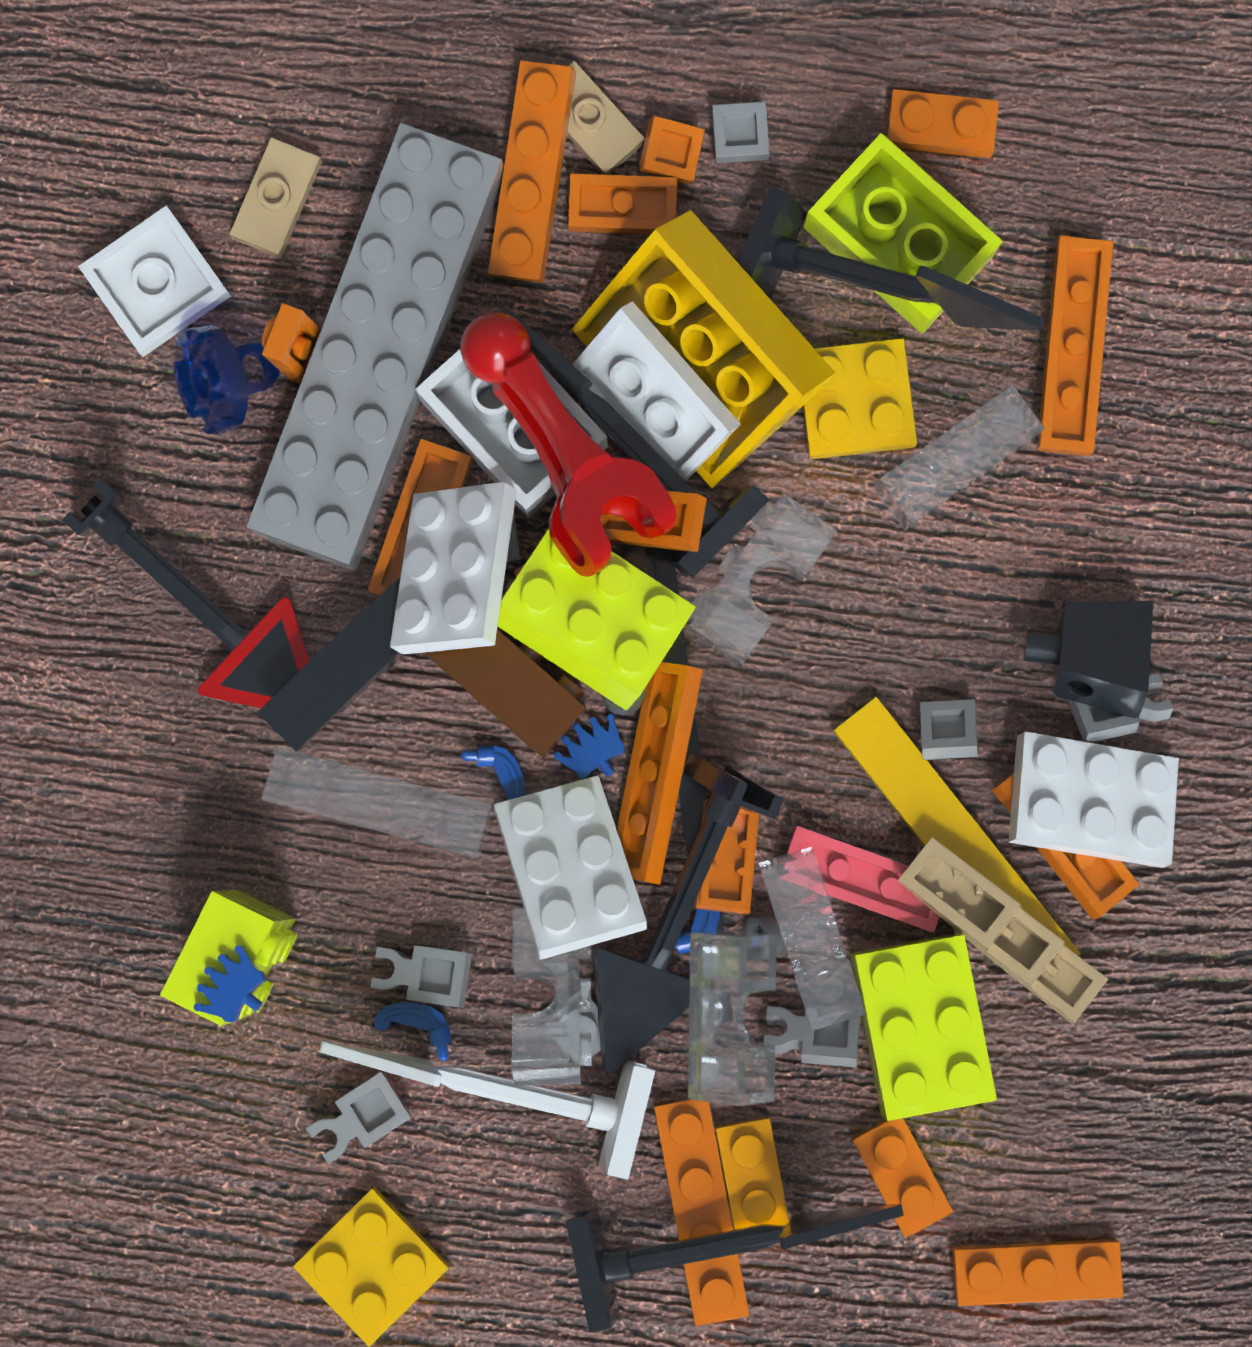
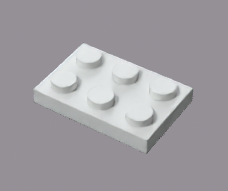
[572,301,740,481]
[390,482,516,654]
[1008,732,1179,868]
[494,775,647,960]

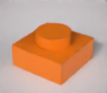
[638,116,705,184]

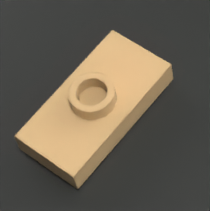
[567,61,645,175]
[229,138,322,259]

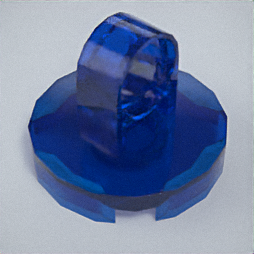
[174,325,280,435]

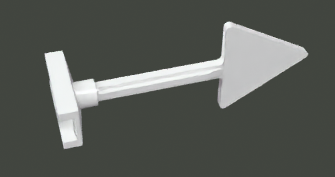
[319,1041,655,1179]

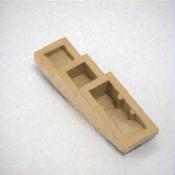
[898,837,1108,1025]

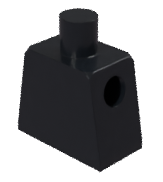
[1023,601,1154,718]

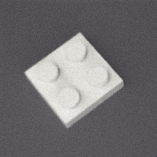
[78,205,231,357]

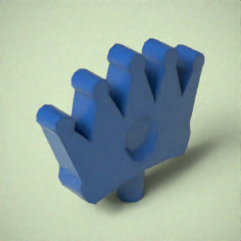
[554,714,625,780]
[194,945,266,1022]

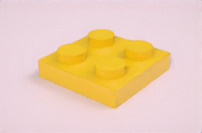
[802,338,917,460]
[293,1186,450,1347]

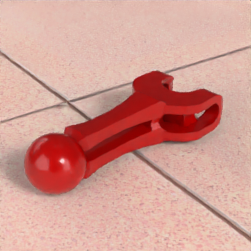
[460,312,676,577]

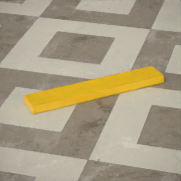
[833,697,1081,956]

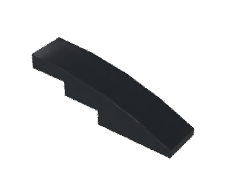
[257,577,404,752]

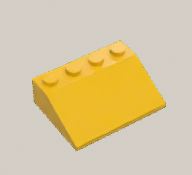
[571,210,835,489]

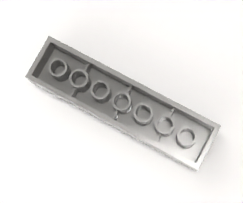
[246,123,504,572]

